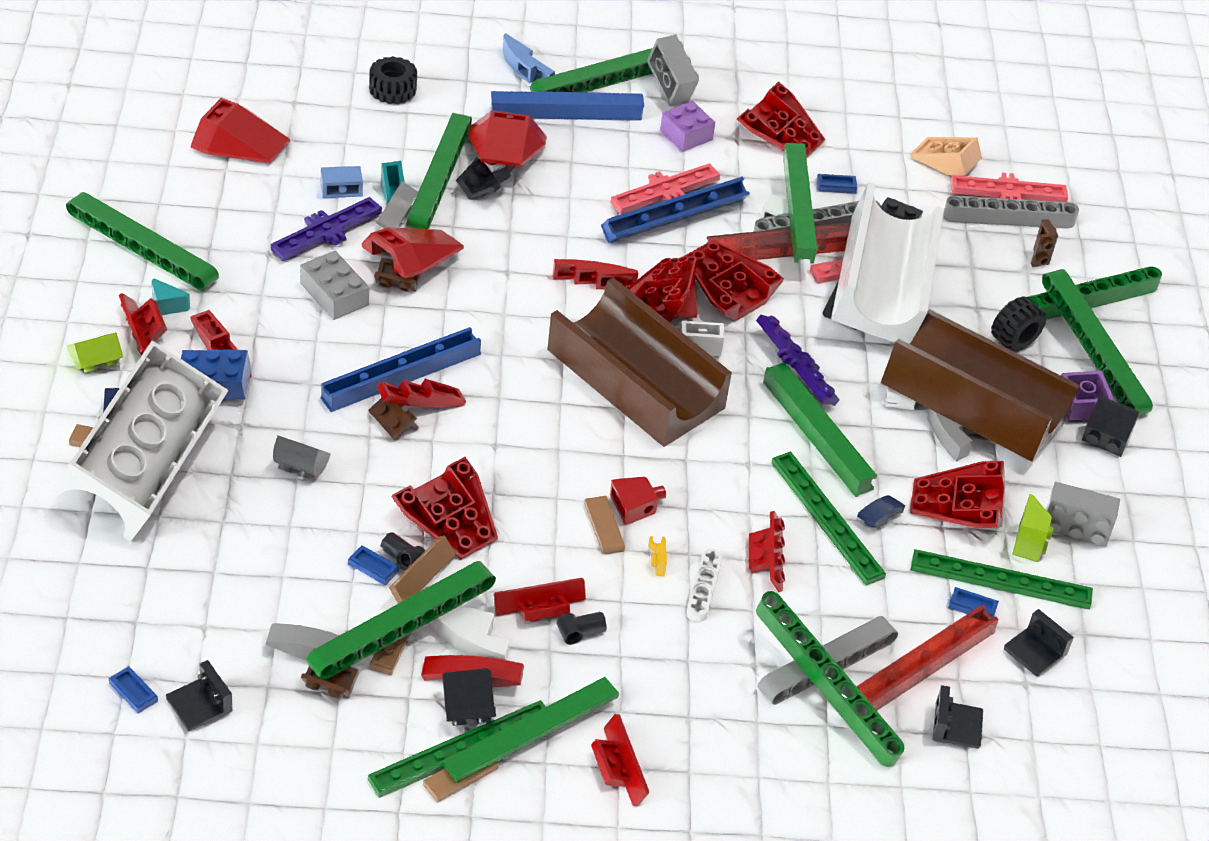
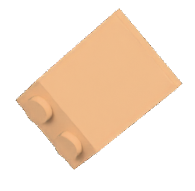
[910,137,982,176]

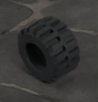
[369,56,417,104]
[991,296,1047,352]

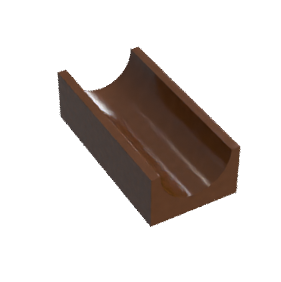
[547,278,732,447]
[880,309,1080,462]

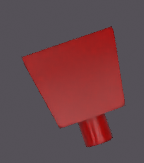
[609,476,666,525]

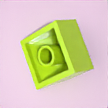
[66,332,124,372]
[1012,494,1054,562]

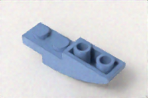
[502,33,555,83]

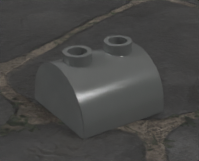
[273,435,331,480]

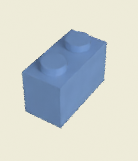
[320,166,363,198]

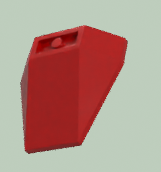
[736,81,826,158]
[191,97,290,163]
[468,110,547,168]
[361,227,464,279]
[684,240,784,321]
[627,256,698,323]
[391,456,498,560]
[910,461,1005,528]

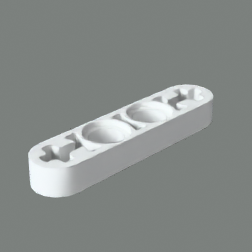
[686,548,722,623]

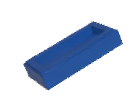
[817,174,857,194]
[348,545,399,586]
[948,587,999,622]
[109,666,158,714]

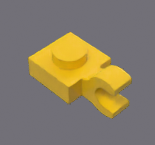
[648,536,667,577]

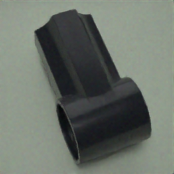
[380,532,425,571]
[556,611,607,645]

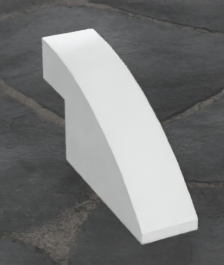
[429,605,510,660]

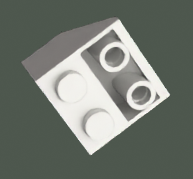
[679,321,724,356]

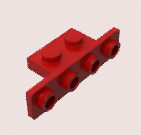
[118,293,167,355]
[749,511,786,593]
[493,577,586,622]
[591,714,649,806]

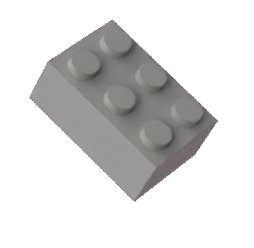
[647,34,699,106]
[300,250,370,320]
[1046,481,1121,547]

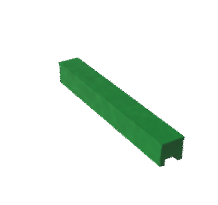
[783,143,817,264]
[763,363,877,497]

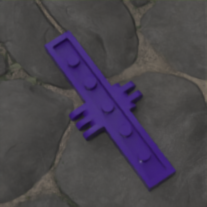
[271,196,382,261]
[756,314,840,406]

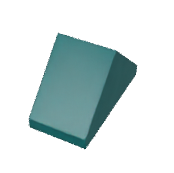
[380,160,405,203]
[151,278,190,315]

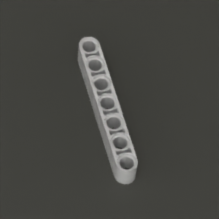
[943,196,1079,229]
[752,200,881,245]
[757,616,899,705]

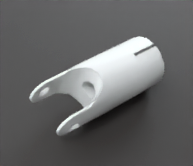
[884,388,929,412]

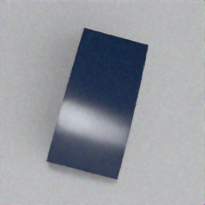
[857,495,905,527]

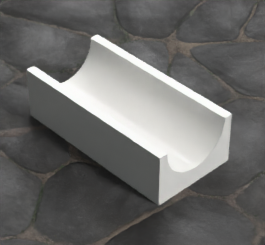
[831,181,944,344]
[51,341,228,542]

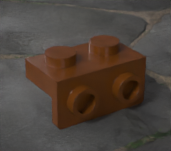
[1030,219,1058,267]
[374,257,421,292]
[368,397,420,441]
[300,666,360,699]

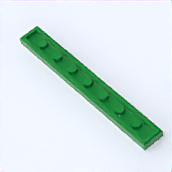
[771,451,886,586]
[910,549,1093,610]
[443,676,619,783]
[367,700,546,798]

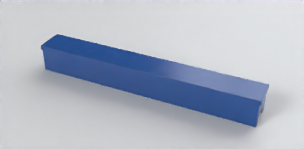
[490,91,645,121]
[600,176,750,243]
[320,327,481,412]

